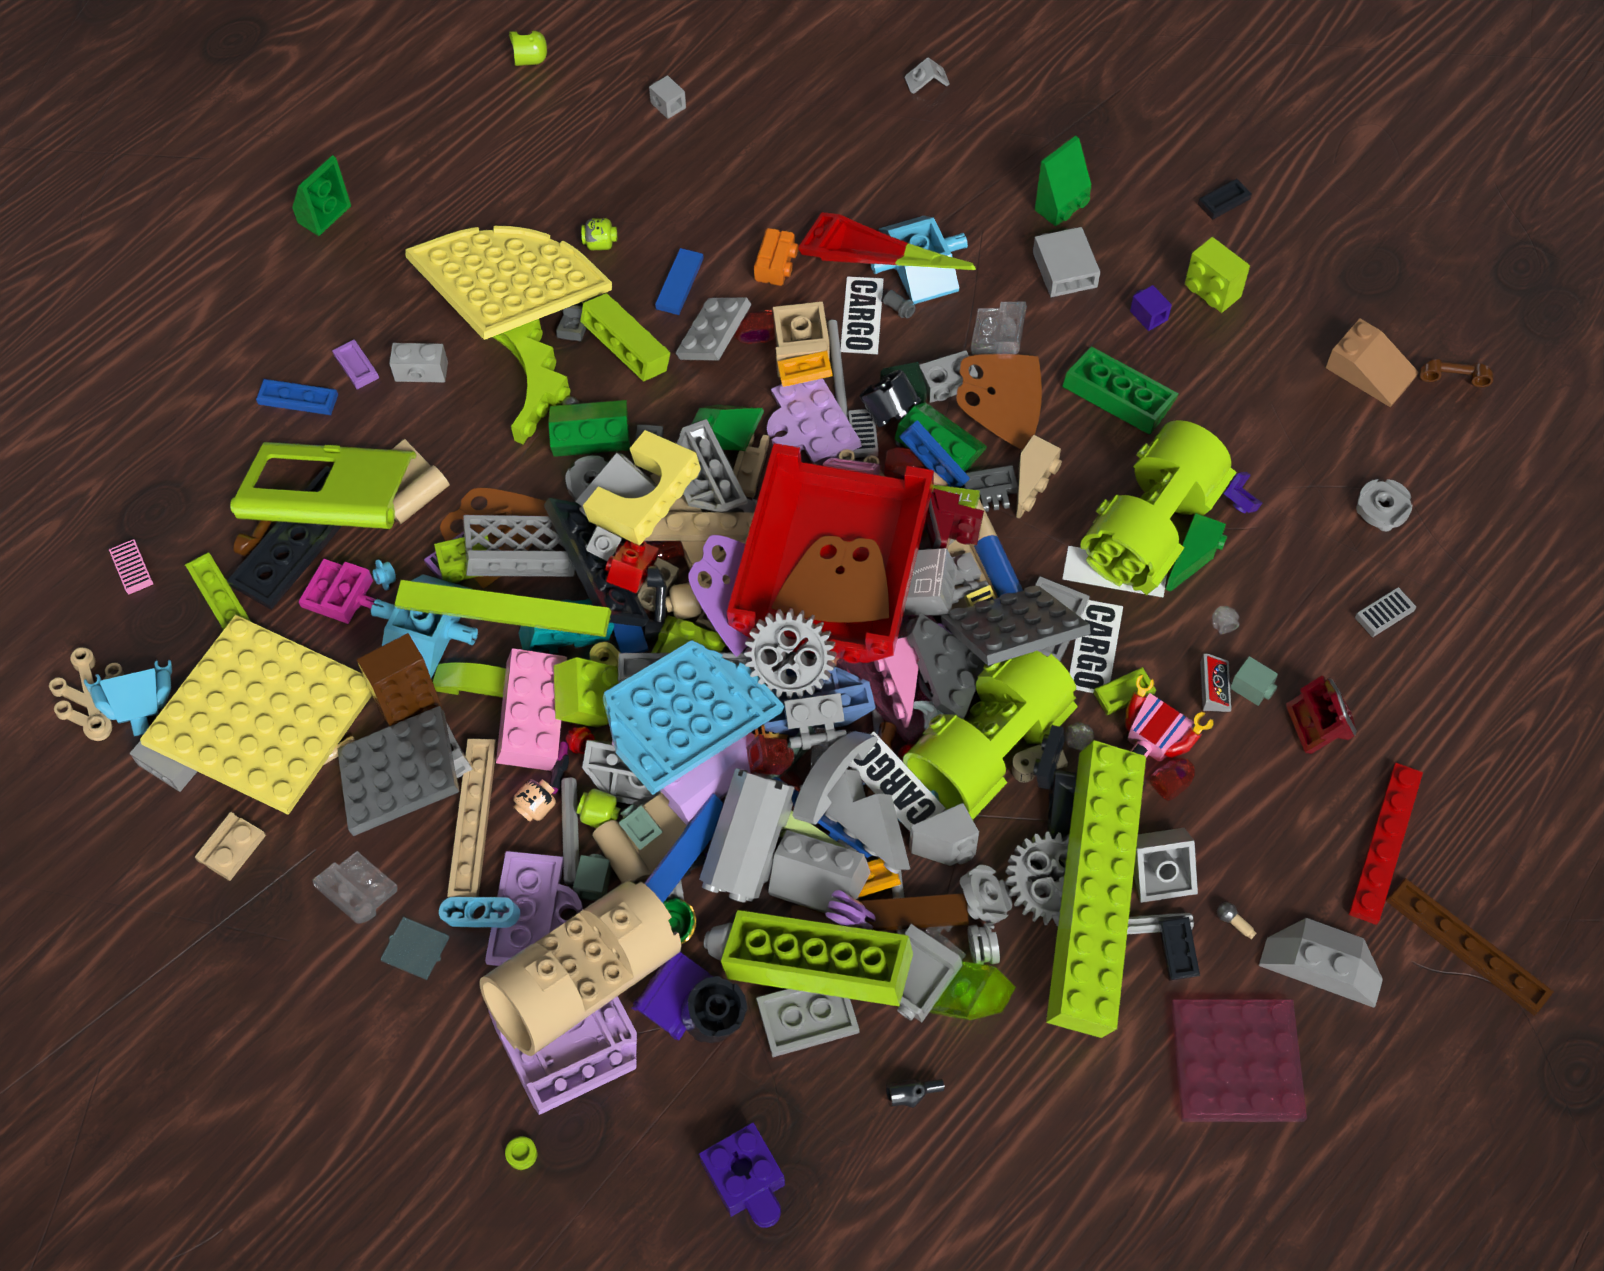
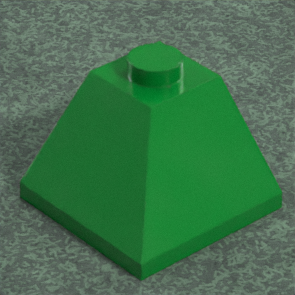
[691,405,764,451]

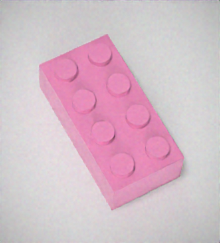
[496,648,567,771]

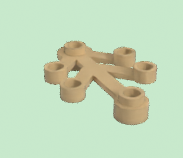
[49,648,124,741]

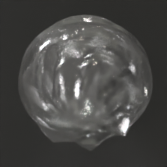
[1212,606,1240,634]
[1066,722,1094,750]

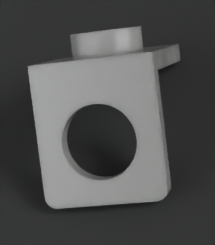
[905,57,950,94]

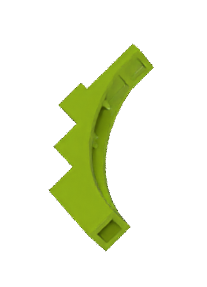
[493,319,570,444]

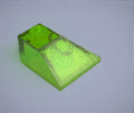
[930,961,1016,1020]

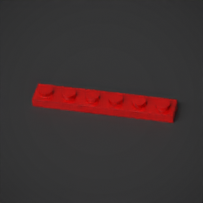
[1348,763,1423,925]

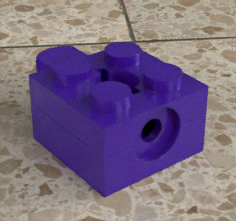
[699,1123,785,1228]

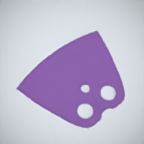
[688,535,749,657]

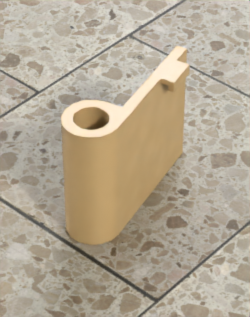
[391,439,450,525]
[592,792,687,885]

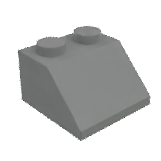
[909,803,979,866]
[1133,828,1198,903]

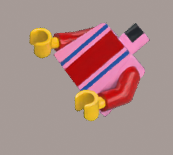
[1125,675,1213,761]

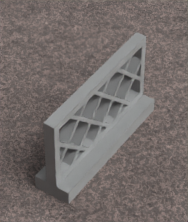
[463,515,575,576]

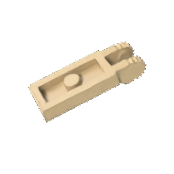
[733,434,769,498]

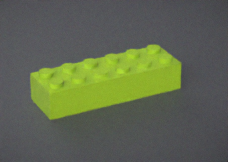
[721,910,913,1006]

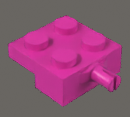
[299,559,377,624]

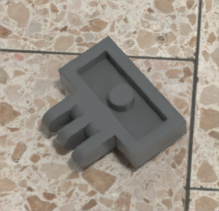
[963,466,1018,512]

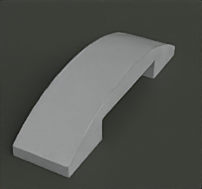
[792,731,878,825]

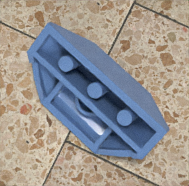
[764,667,875,736]

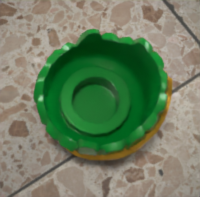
[663,898,696,944]

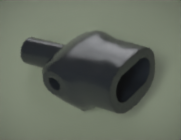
[886,1079,944,1108]

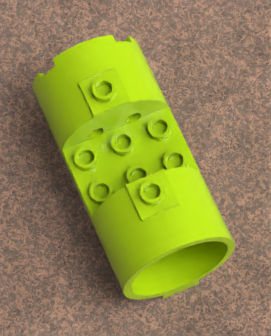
[1081,420,1237,595]
[903,651,1078,820]

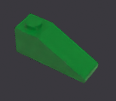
[1166,513,1227,592]

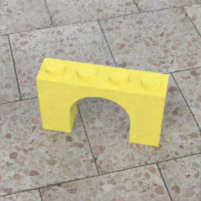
[583,430,701,545]

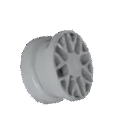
[968,922,1000,967]

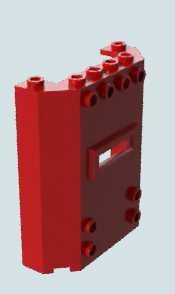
[727,443,934,663]

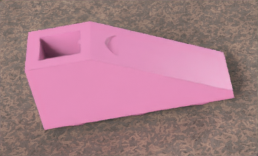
[874,637,919,728]

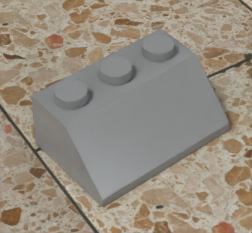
[768,830,871,914]

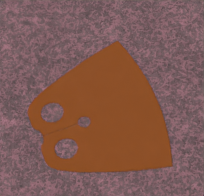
[956,354,1042,451]
[440,488,549,589]
[771,536,889,622]

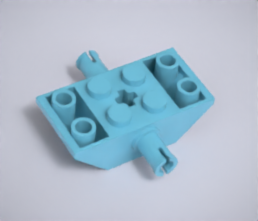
[870,216,968,304]
[371,574,478,678]

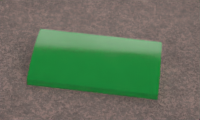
[1062,346,1179,435]

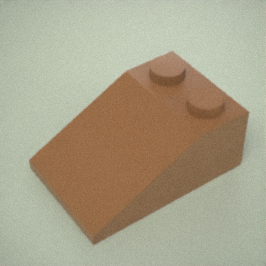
[1326,318,1419,408]

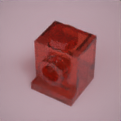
[746,735,794,775]

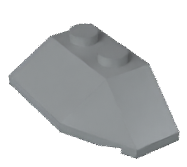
[676,419,748,512]
[582,740,661,806]
[1258,918,1383,1007]

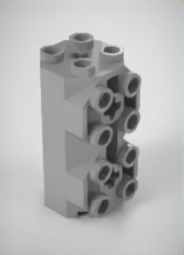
[699,768,795,902]

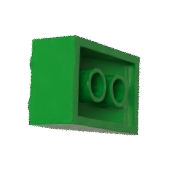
[1035,135,1091,227]
[292,155,351,236]

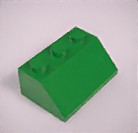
[549,400,630,457]
[895,402,987,473]

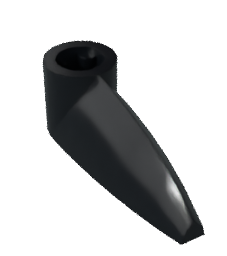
[1047,770,1077,839]

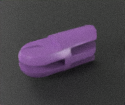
[826,890,876,930]

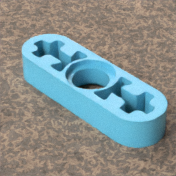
[439,897,520,928]

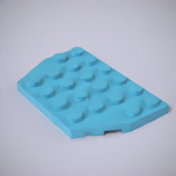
[603,640,785,795]

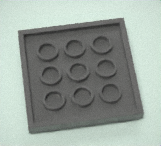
[941,586,1091,666]
[337,706,459,836]

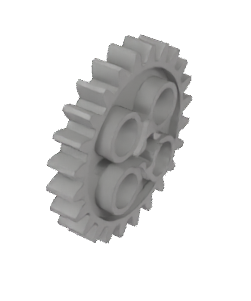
[744,608,837,700]
[1005,832,1069,926]

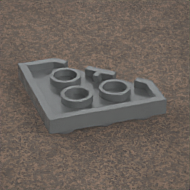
[907,613,986,719]

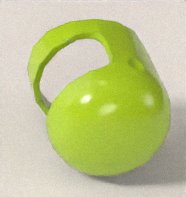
[509,30,547,66]

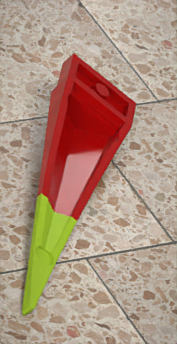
[798,212,976,270]

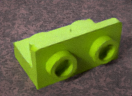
[434,533,489,583]

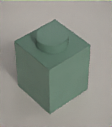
[1230,656,1278,706]
[573,854,612,901]

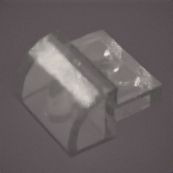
[971,302,1027,354]
[313,851,397,924]

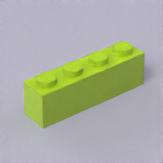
[580,293,670,382]

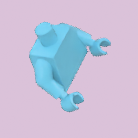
[84,660,172,736]

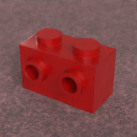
[605,540,659,593]

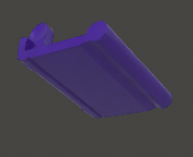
[631,952,713,1041]

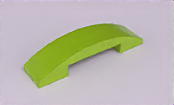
[433,663,506,697]

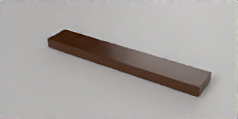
[1386,878,1554,1016]
[791,893,969,931]

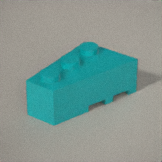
[519,598,614,654]

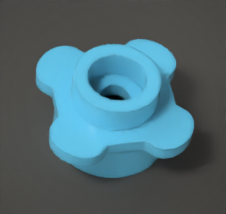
[373,559,396,590]

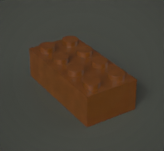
[357,633,443,727]

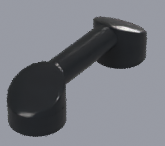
[645,565,667,641]

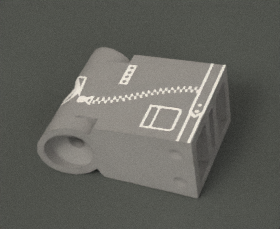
[903,548,957,615]

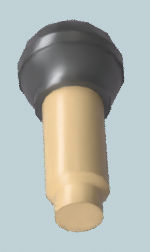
[1217,902,1257,939]

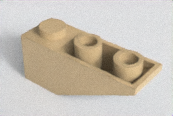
[1016,435,1062,519]

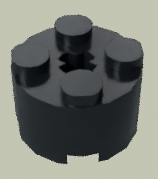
[859,369,921,427]
[681,976,747,1043]

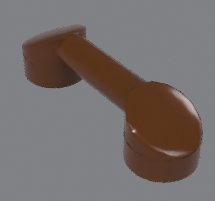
[1420,359,1493,387]
[234,520,272,556]

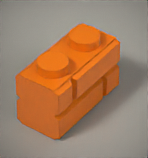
[754,228,798,286]

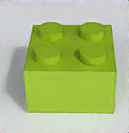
[1185,237,1250,313]
[554,657,618,728]

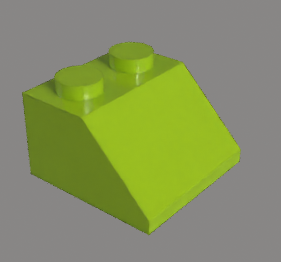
[661,618,727,653]

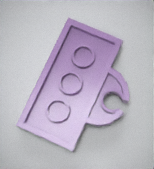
[767,378,862,465]
[485,851,583,966]

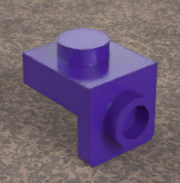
[1224,472,1262,513]

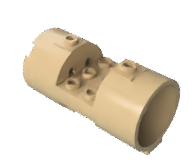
[480,878,681,1056]

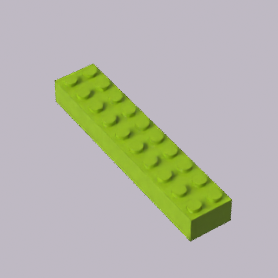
[1046,740,1146,1038]

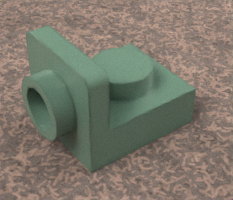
[619,803,663,850]

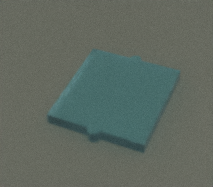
[381,917,449,980]

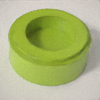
[505,1136,537,1170]

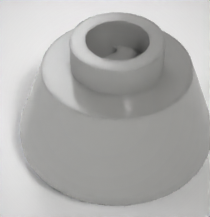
[704,923,733,961]

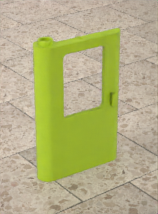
[231,442,417,529]

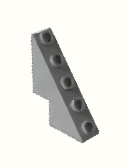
[800,769,910,874]

